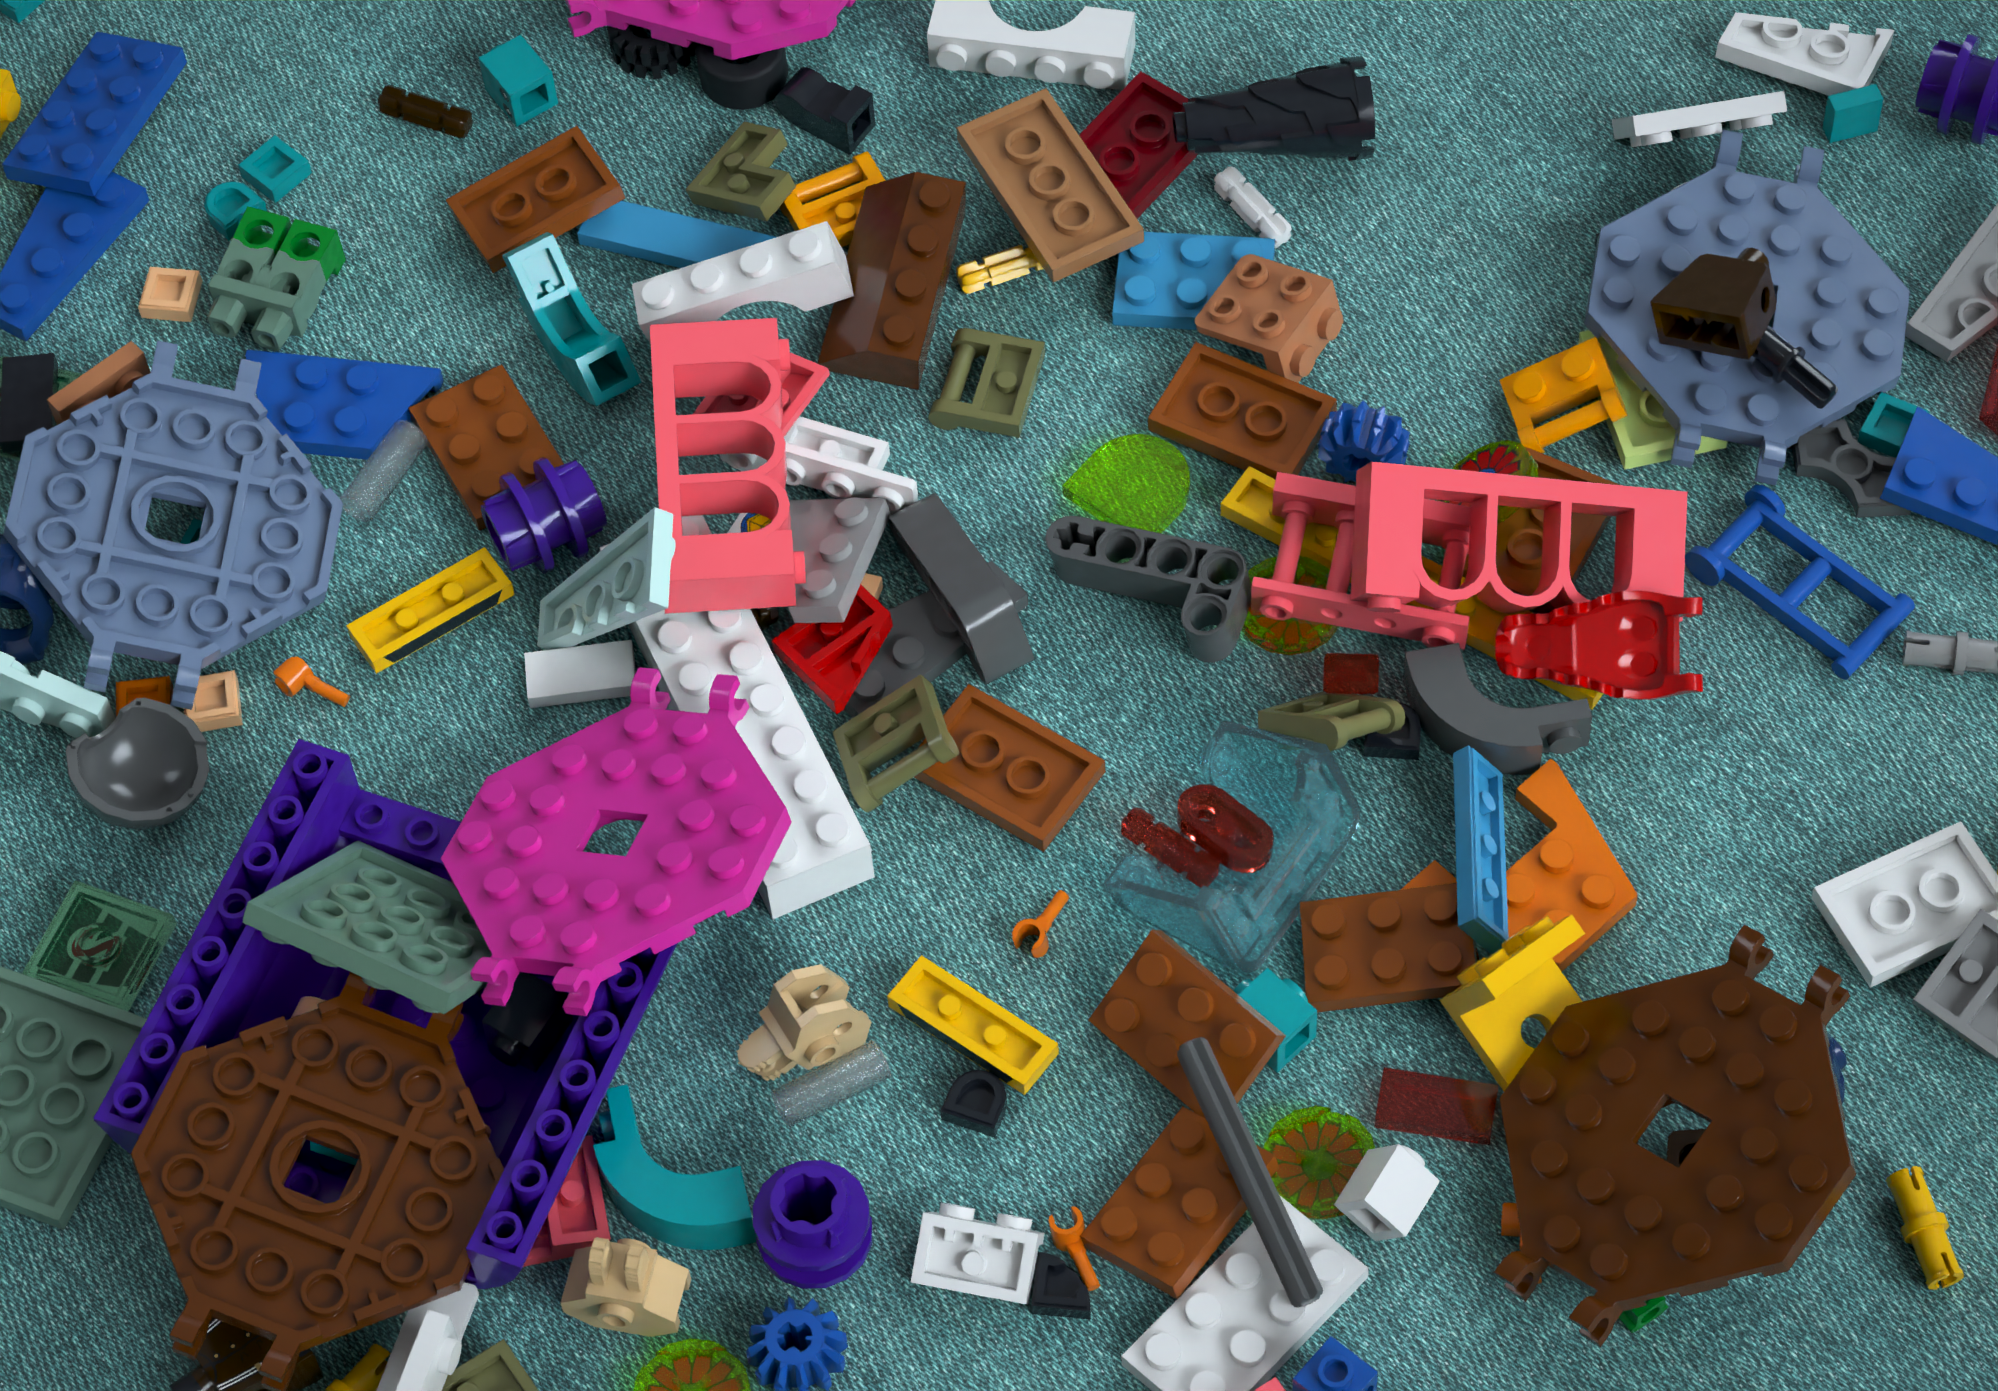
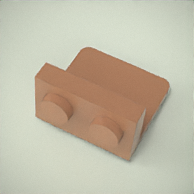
[1195,254,1343,383]

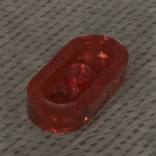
[1176,784,1274,873]

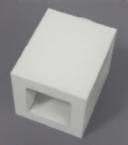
[1334,1144,1440,1241]

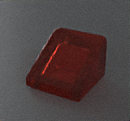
[1323,653,1379,694]

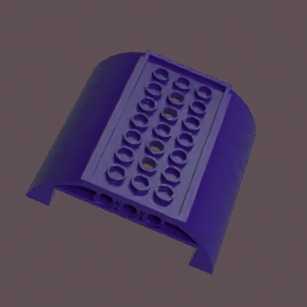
[93,739,678,1289]

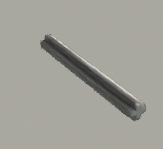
[1177,1037,1323,1308]

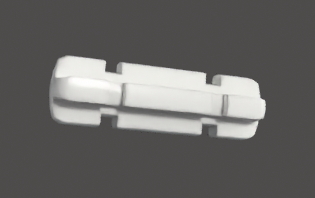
[1214,166,1292,248]

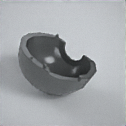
[66,698,209,830]

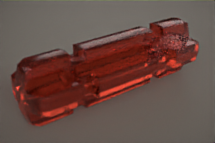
[1121,807,1220,888]

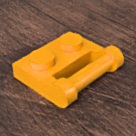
[780,151,886,247]
[1499,336,1628,453]

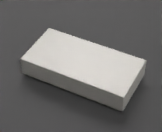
[524,640,636,708]

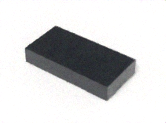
[0,353,58,453]

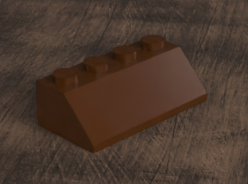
[817,172,966,390]

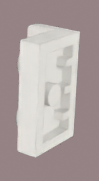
[911,1202,1045,1304]

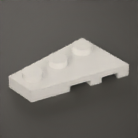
[1715,12,1895,96]

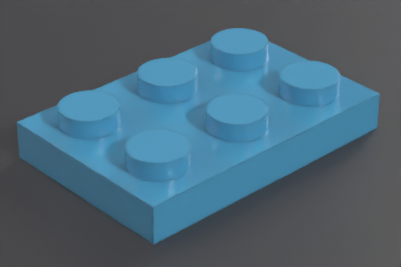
[1112,232,1275,330]

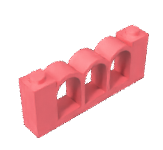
[650,318,806,614]
[1350,462,1688,622]

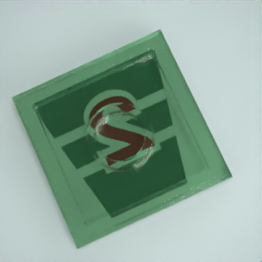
[22,880,177,1012]

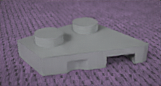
[1912,909,1998,1064]

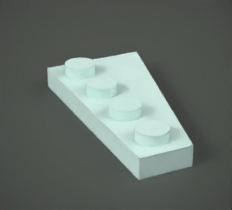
[0,651,115,739]

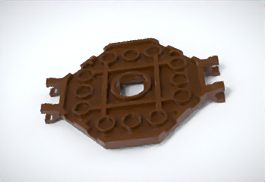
[1494,925,1856,1347]
[131,972,504,1391]

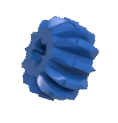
[1318,400,1410,483]
[746,1296,848,1391]

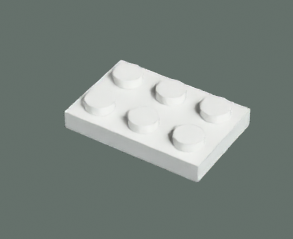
[1612,91,1787,147]
[1812,821,1998,988]

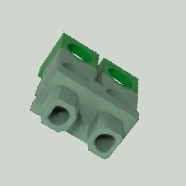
[207,206,346,351]

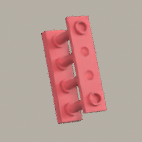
[1251,472,1471,650]

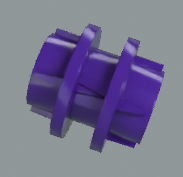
[1915,34,1998,145]
[480,457,607,574]
[753,1160,872,1289]

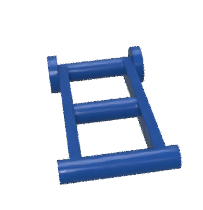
[1685,484,1915,680]

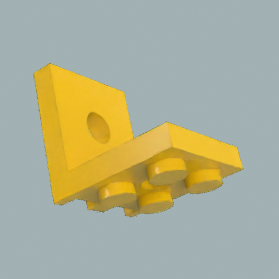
[1440,914,1585,1091]

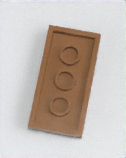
[956,88,1144,283]

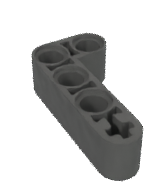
[887,493,1034,685]
[1045,516,1251,663]

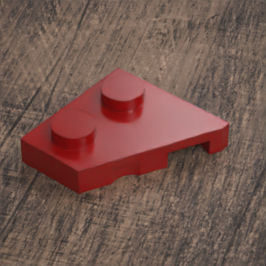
[772,584,893,715]

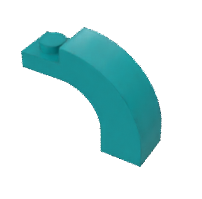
[502,232,642,406]
[593,1084,756,1250]

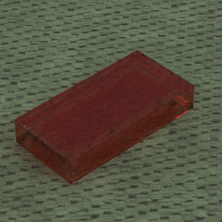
[1375,1067,1498,1145]

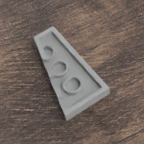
[1905,203,1998,362]

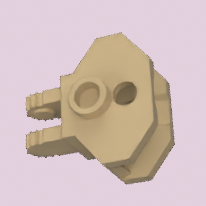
[736,964,872,1081]
[561,1237,691,1337]

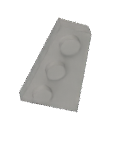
[788,497,891,623]

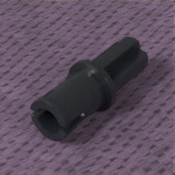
[1752,326,1838,409]

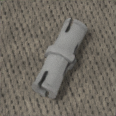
[1902,630,1998,676]

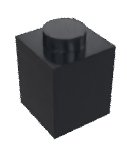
[481,972,574,1073]

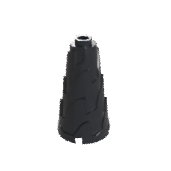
[1172,56,1375,161]

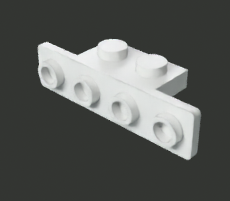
[719,416,919,514]
[376,1282,479,1391]

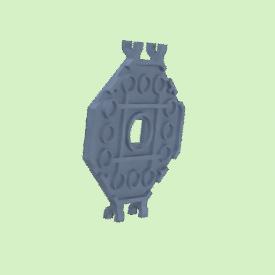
[1584,130,1910,485]
[3,340,343,710]

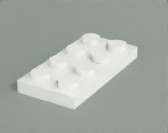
[1121,1196,1369,1391]

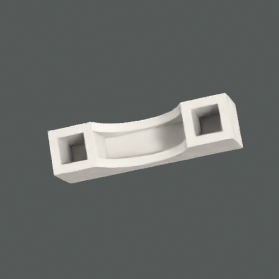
[927,0,1136,90]
[632,221,854,344]

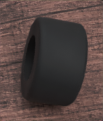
[695,43,788,110]

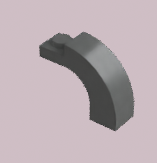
[1403,643,1592,775]

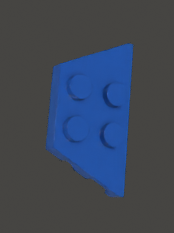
[245,350,444,461]

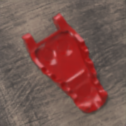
[1495,591,1703,700]

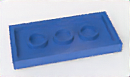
[2,32,187,196]

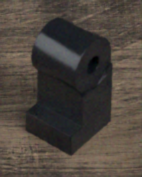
[775,67,876,155]

